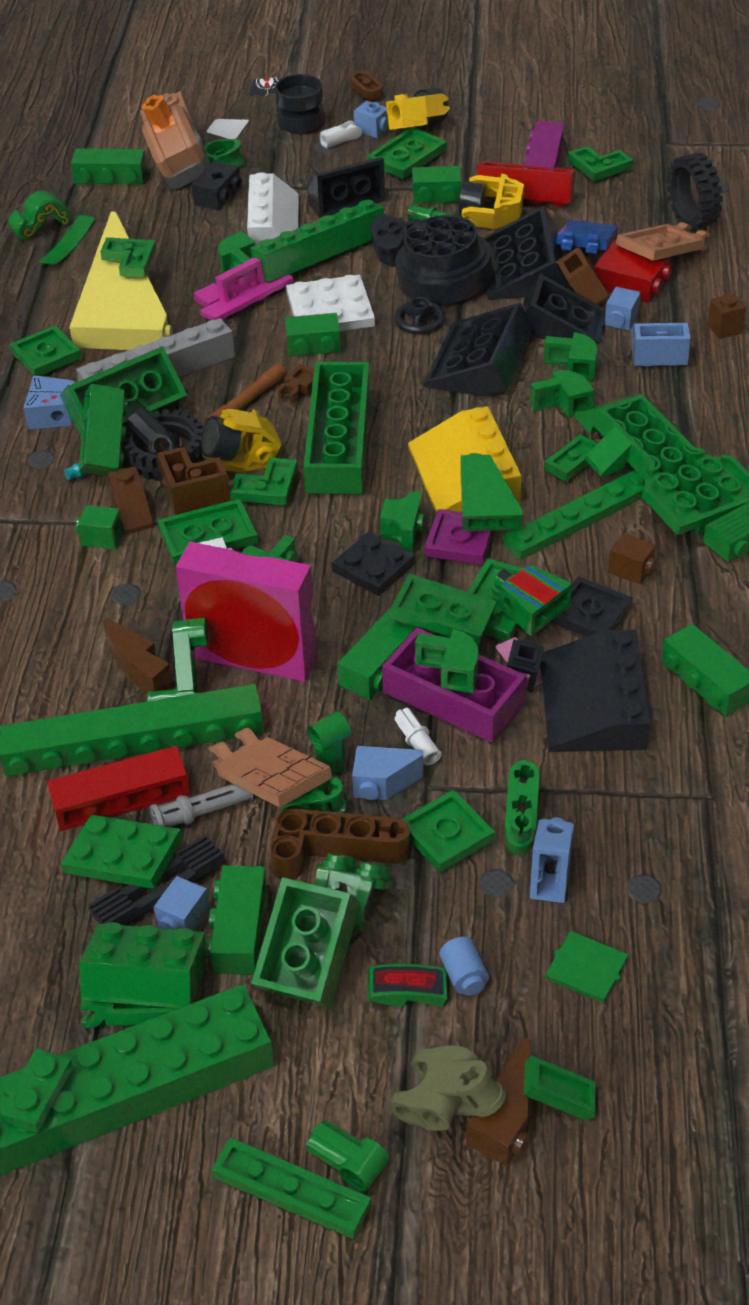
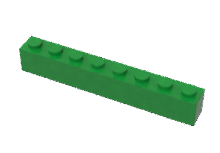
[0,684,264,777]

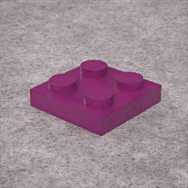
[424,509,493,565]

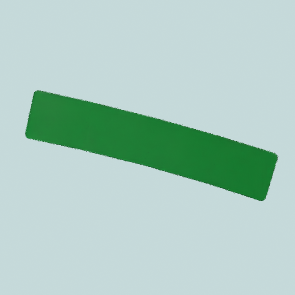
[38,215,95,265]

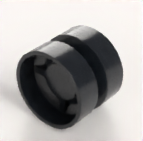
[275,74,324,133]

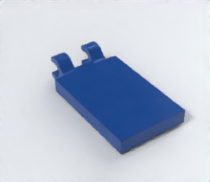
[556,220,618,254]

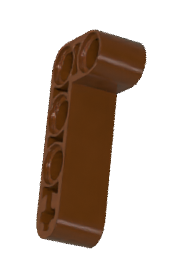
[270,808,410,880]

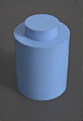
[439,937,489,995]

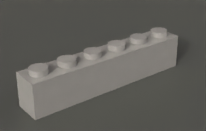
[76,318,235,381]

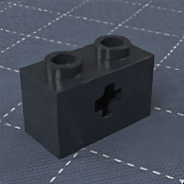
[191,161,242,211]

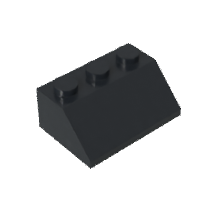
[307,157,385,218]

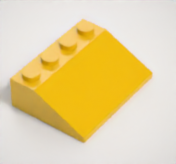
[408,406,522,513]

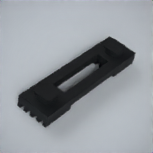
[88,835,226,925]

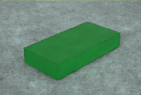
[523,1055,596,1121]

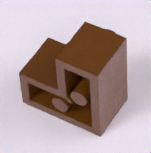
[157,447,230,514]

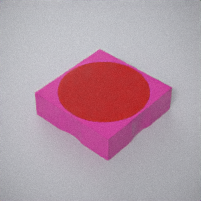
[176,542,318,682]

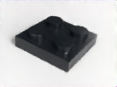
[332,531,415,596]
[550,576,633,637]

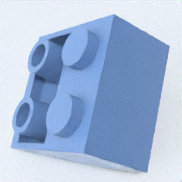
[630,323,690,367]

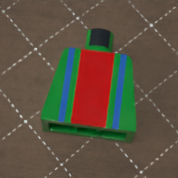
[495,565,572,636]

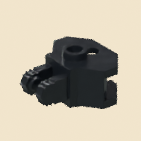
[369,214,421,267]

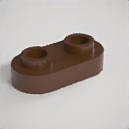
[350,71,383,101]

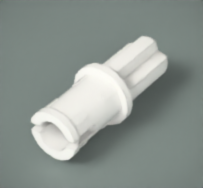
[395,707,442,766]

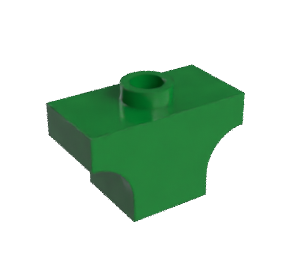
[380,491,425,553]

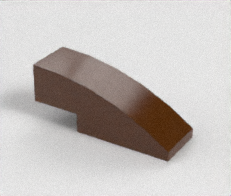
[103,618,173,694]

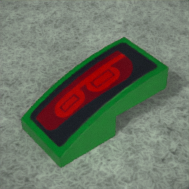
[367,964,447,1008]

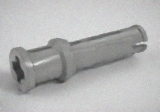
[150,784,253,827]

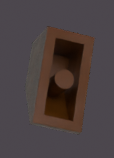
[108,467,154,535]

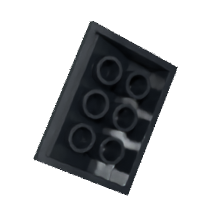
[483,206,569,300]
[423,303,534,396]
[540,630,650,752]

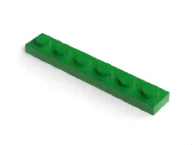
[503,470,645,560]

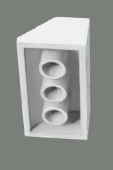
[247,172,299,245]

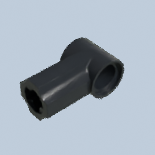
[126,406,180,455]

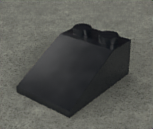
[522,274,606,344]

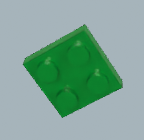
[9,325,82,376]
[402,789,495,873]

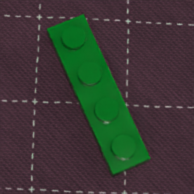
[211,1137,372,1239]

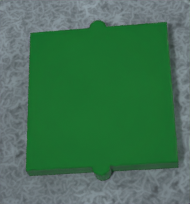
[545,931,628,1003]

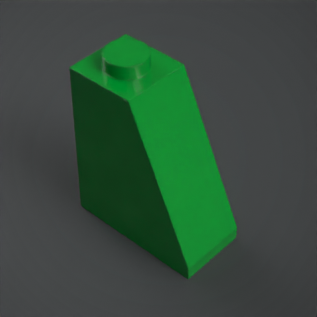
[460,453,522,531]

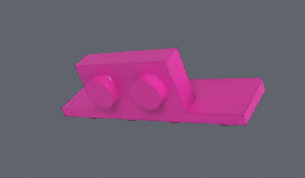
[199,257,293,320]

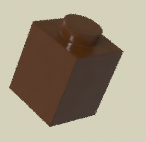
[707,293,746,339]
[608,533,658,585]

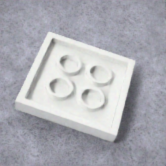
[286,275,375,331]

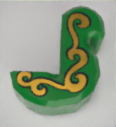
[8,190,70,240]

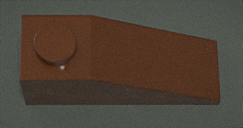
[466,1037,530,1167]

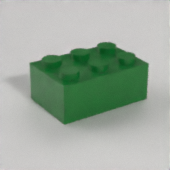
[251,877,360,1009]
[79,922,206,1008]

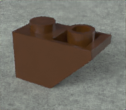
[557,247,610,305]

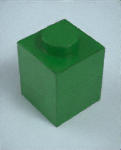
[75,505,123,549]

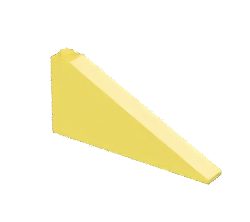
[70,212,173,350]

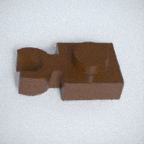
[278,364,314,403]

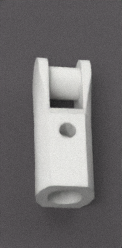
[320,121,362,149]

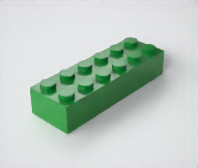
[303,362,370,494]

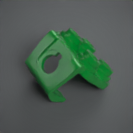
[315,853,393,931]

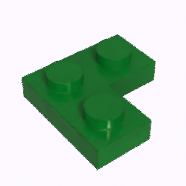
[568,146,634,182]
[100,237,156,278]
[230,458,298,505]

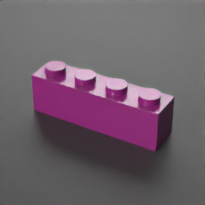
[523,121,564,168]

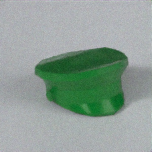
[205,139,245,169]

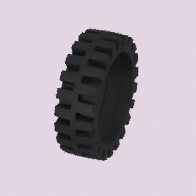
[667,153,723,230]
[123,410,205,481]

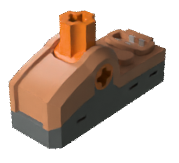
[140,91,211,189]

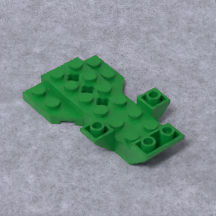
[574,394,749,535]

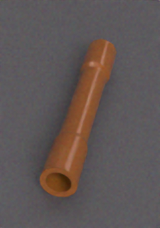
[205,363,287,423]

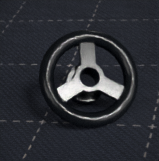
[394,297,445,334]

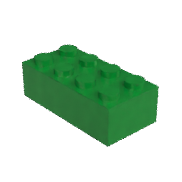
[60,346,187,437]

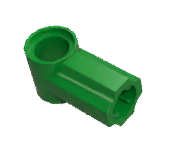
[307,711,351,775]
[306,1120,390,1193]

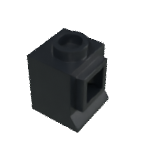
[506,639,544,692]

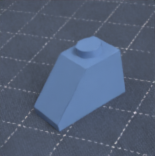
[352,746,424,800]

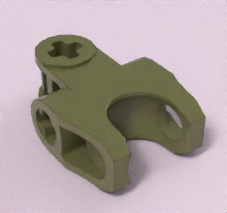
[388,1046,506,1131]

